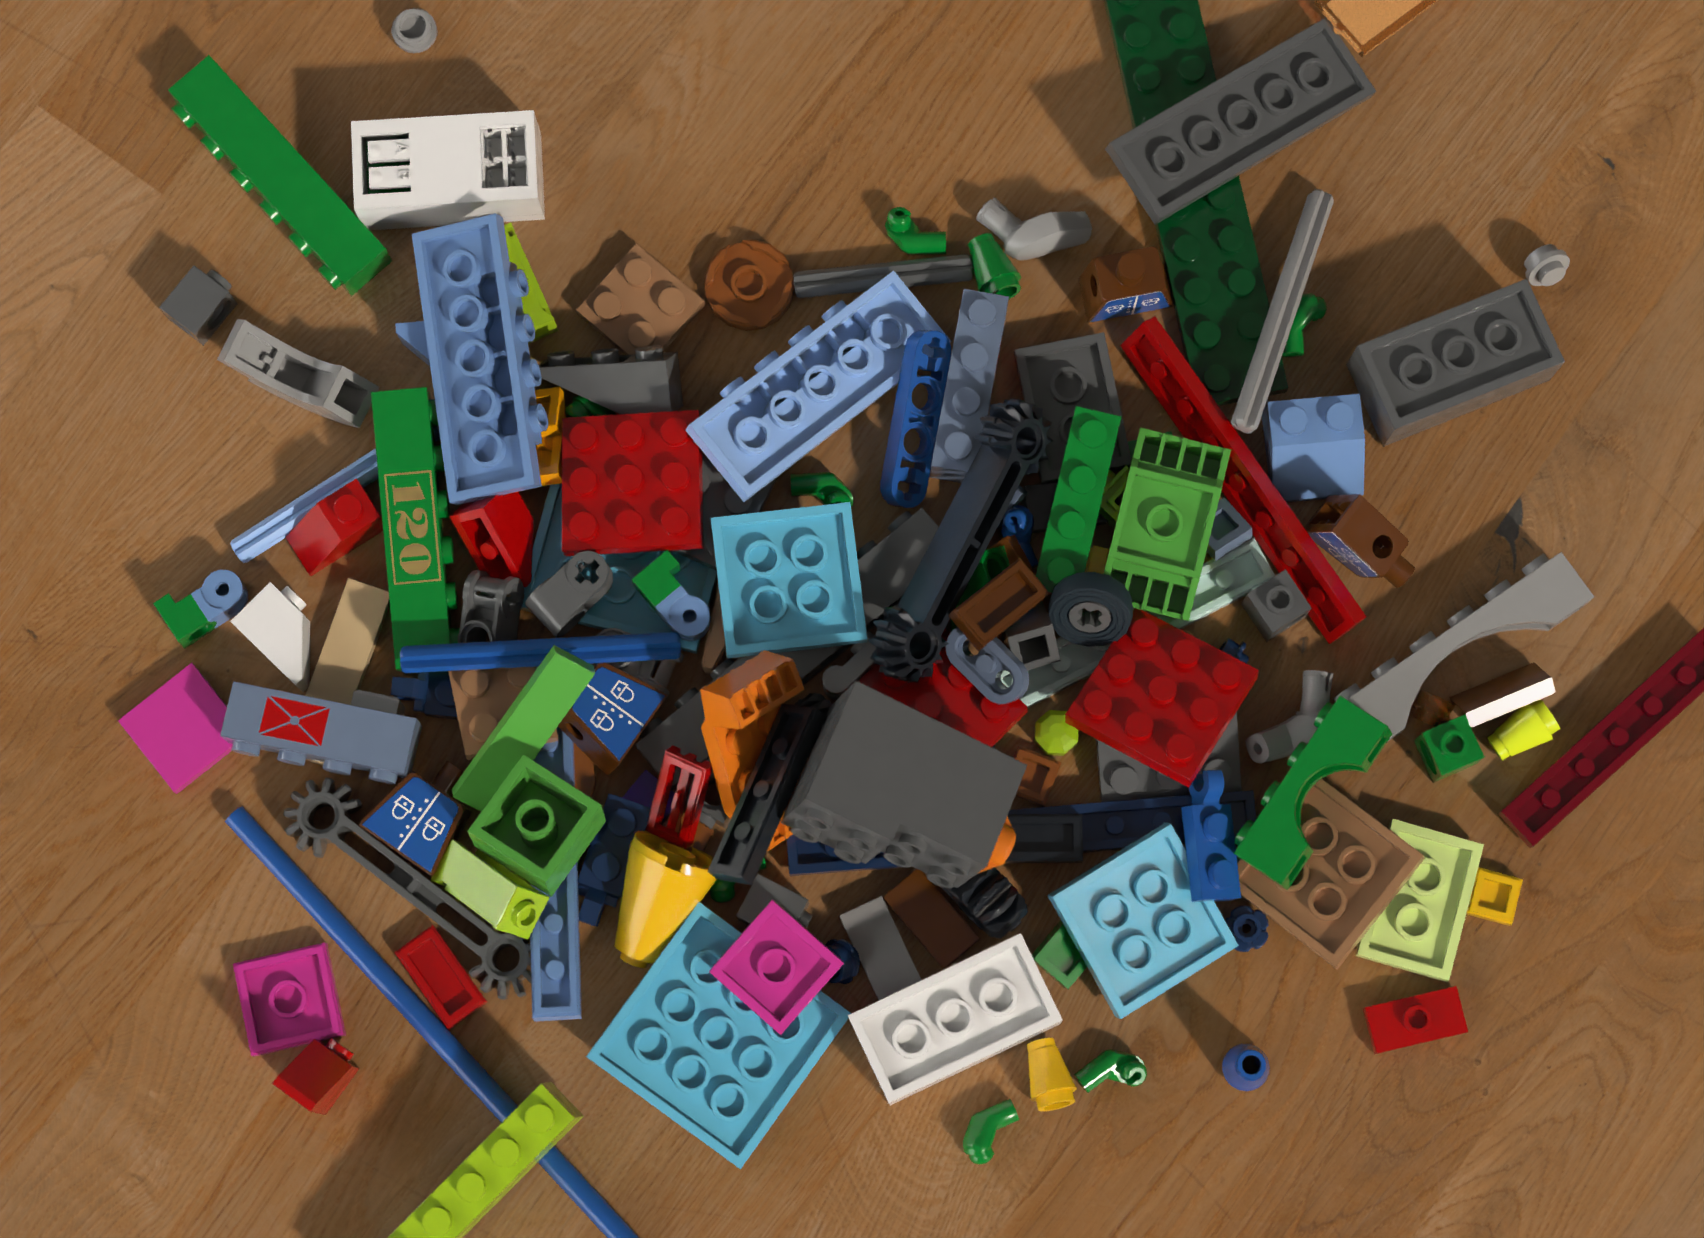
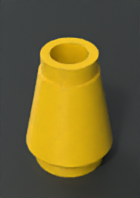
[1027,1038,1077,1112]

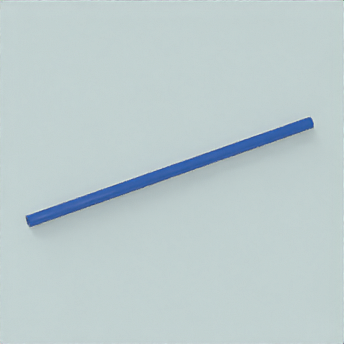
[225,806,639,1238]

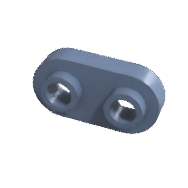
[946,627,1029,704]

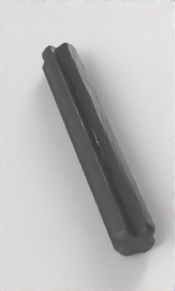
[793,254,973,298]

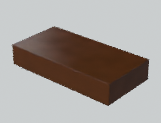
[948,558,1050,652]
[1449,662,1556,727]
[883,869,980,970]

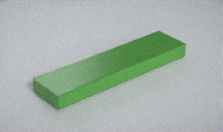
[452,645,595,812]

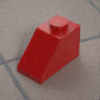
[286,478,383,576]
[450,492,534,587]
[272,1038,360,1115]

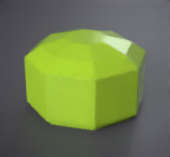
[1034,710,1078,756]

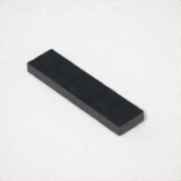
[708,704,826,885]

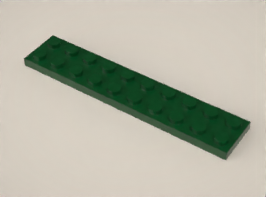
[1104,0,1289,406]

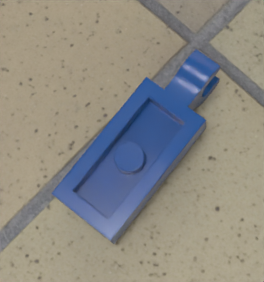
[1181,770,1241,902]

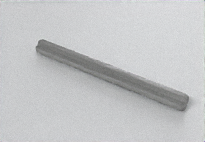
[1231,189,1334,433]

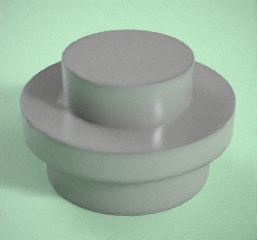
[392,8,437,53]
[1524,244,1570,286]

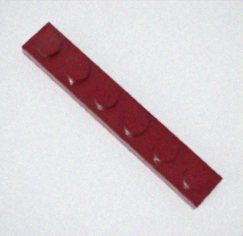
[1498,628,1704,848]

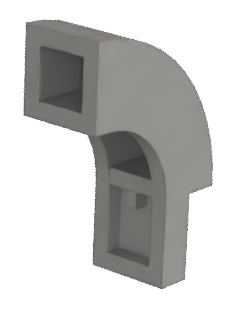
[217,319,380,428]

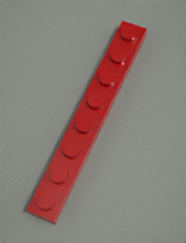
[1120,316,1367,644]

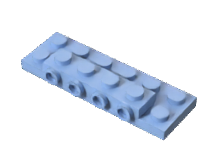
[685,270,951,502]

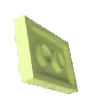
[1355,819,1484,982]

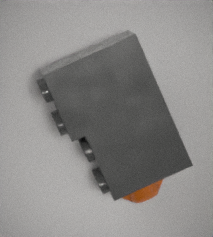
[780,681,1027,888]

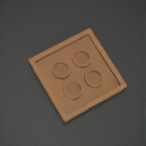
[1237,779,1425,969]

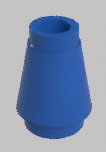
[1222,1044,1270,1091]

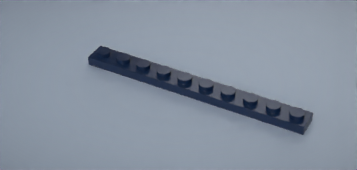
[787,790,1256,876]

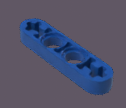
[880,330,951,508]

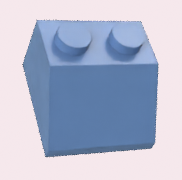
[1262,394,1365,502]

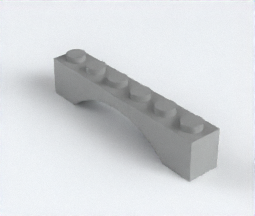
[1333,552,1594,741]

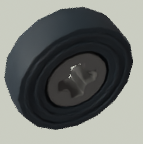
[1048,572,1133,647]

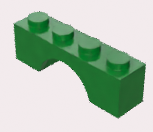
[1036,406,1121,593]
[1234,696,1393,890]

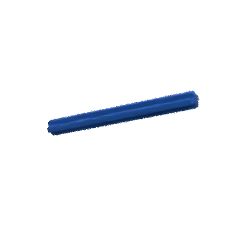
[400,632,681,673]

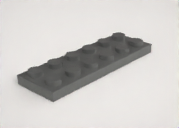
[1105,17,1377,224]

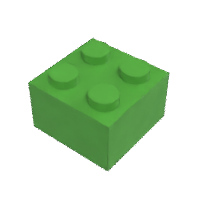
[468,754,606,897]

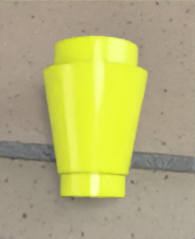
[1487,699,1560,761]

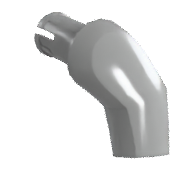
[976,198,1092,261]
[1245,670,1333,764]

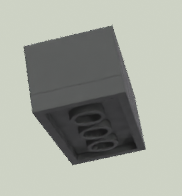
[1346,279,1565,447]

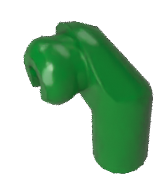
[1282,293,1327,357]

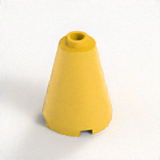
[614,831,716,968]

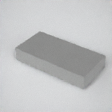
[839,896,921,1001]

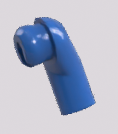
[1001,505,1038,568]

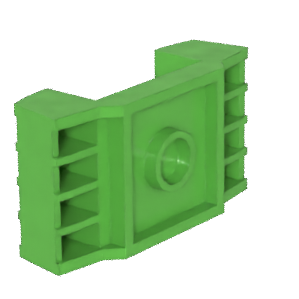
[1104,427,1231,621]

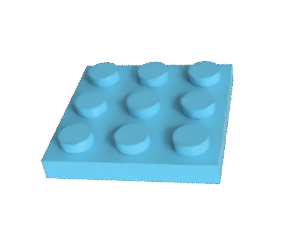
[711,502,868,659]
[1047,823,1239,1019]

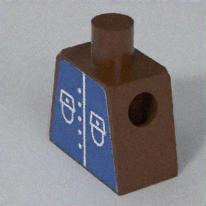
[1079,246,1173,323]
[1304,494,1415,588]
[558,663,668,776]
[359,761,471,877]

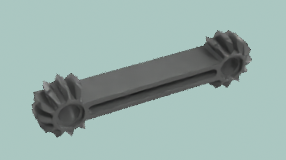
[283,778,531,1000]

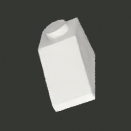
[230,582,310,692]

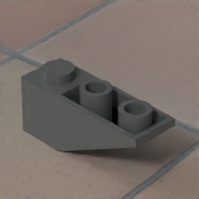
[538,346,684,414]

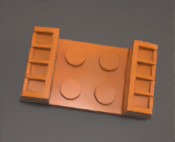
[700,650,804,851]

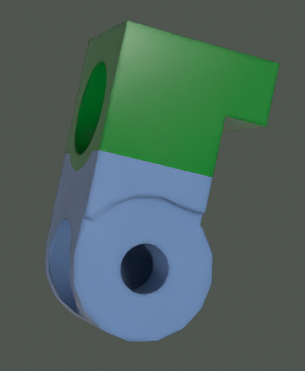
[631,550,711,642]
[153,570,248,649]

